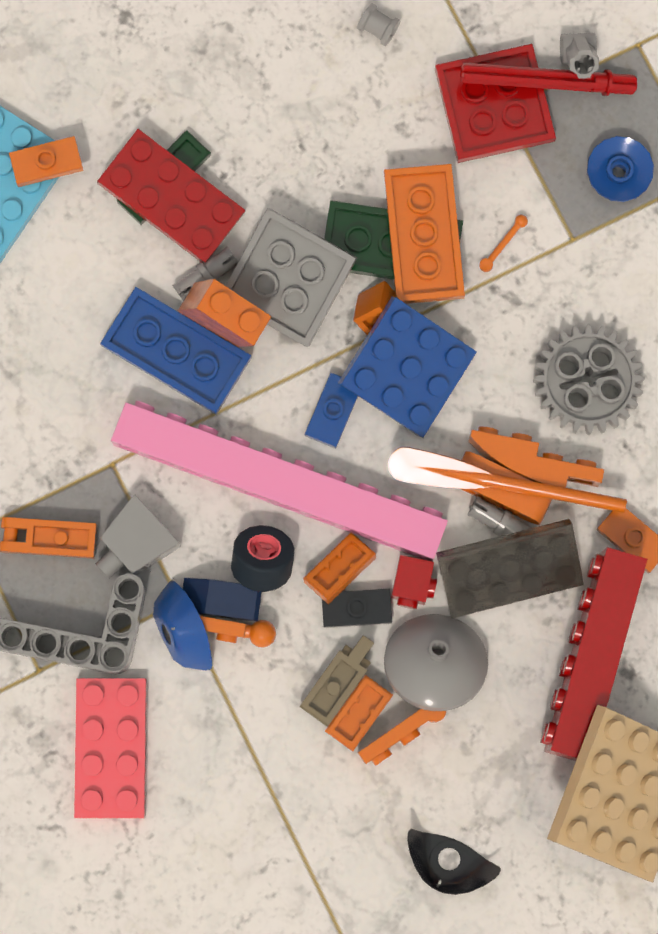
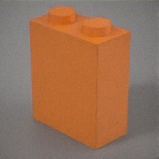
[178,279,272,347]

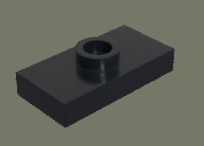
[322,589,392,628]

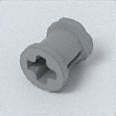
[357,3,401,46]

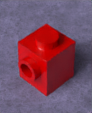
[391,555,437,609]

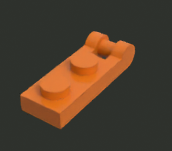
[0,517,97,559]
[358,709,446,766]

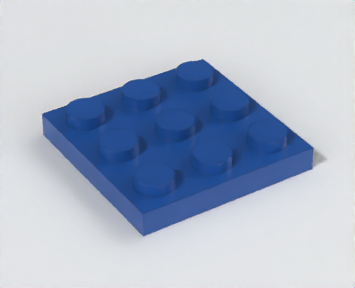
[338,296,477,438]

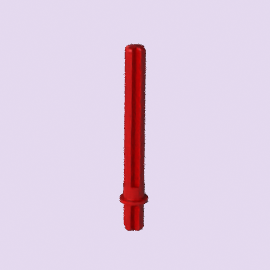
[460,63,637,96]

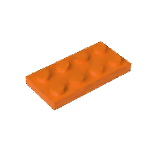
[384,164,465,304]

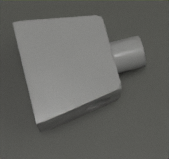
[95,495,181,579]

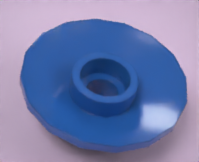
[587,136,654,202]

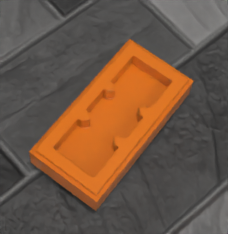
[9,136,84,187]
[596,509,658,574]
[303,532,376,604]
[325,675,393,752]

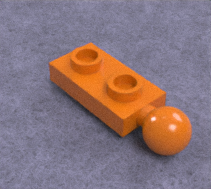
[200,616,276,648]

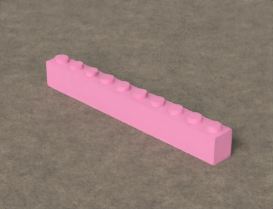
[111,401,448,562]

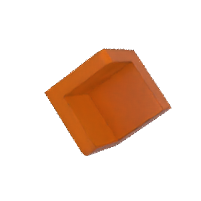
[353,281,396,335]

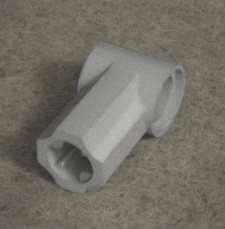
[560,33,599,79]

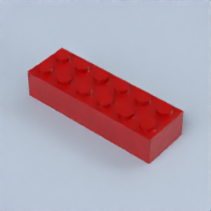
[540,547,648,761]

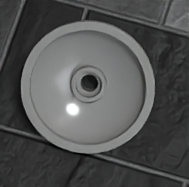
[384,614,488,711]

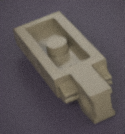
[299,635,374,727]

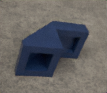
[183,578,262,621]

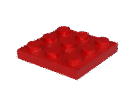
[435,44,556,163]

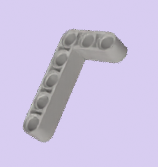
[0,573,146,674]

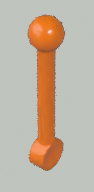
[479,215,528,272]

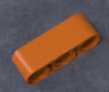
[460,451,552,525]

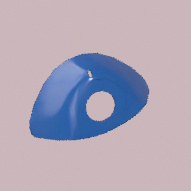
[153,580,212,671]

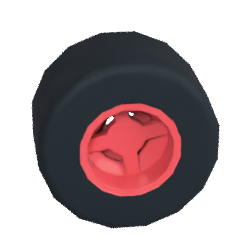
[231,525,295,592]

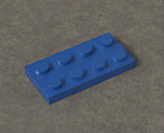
[100,287,252,415]

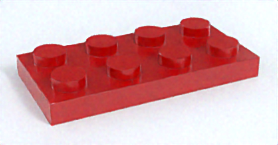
[97,129,246,264]

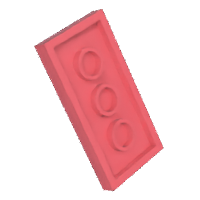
[74,678,147,818]

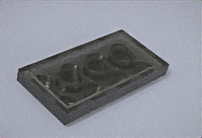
[436,519,584,619]

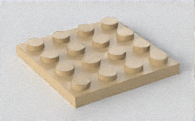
[547,705,658,883]

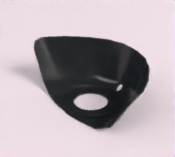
[407,829,501,895]

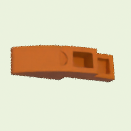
[468,426,604,488]

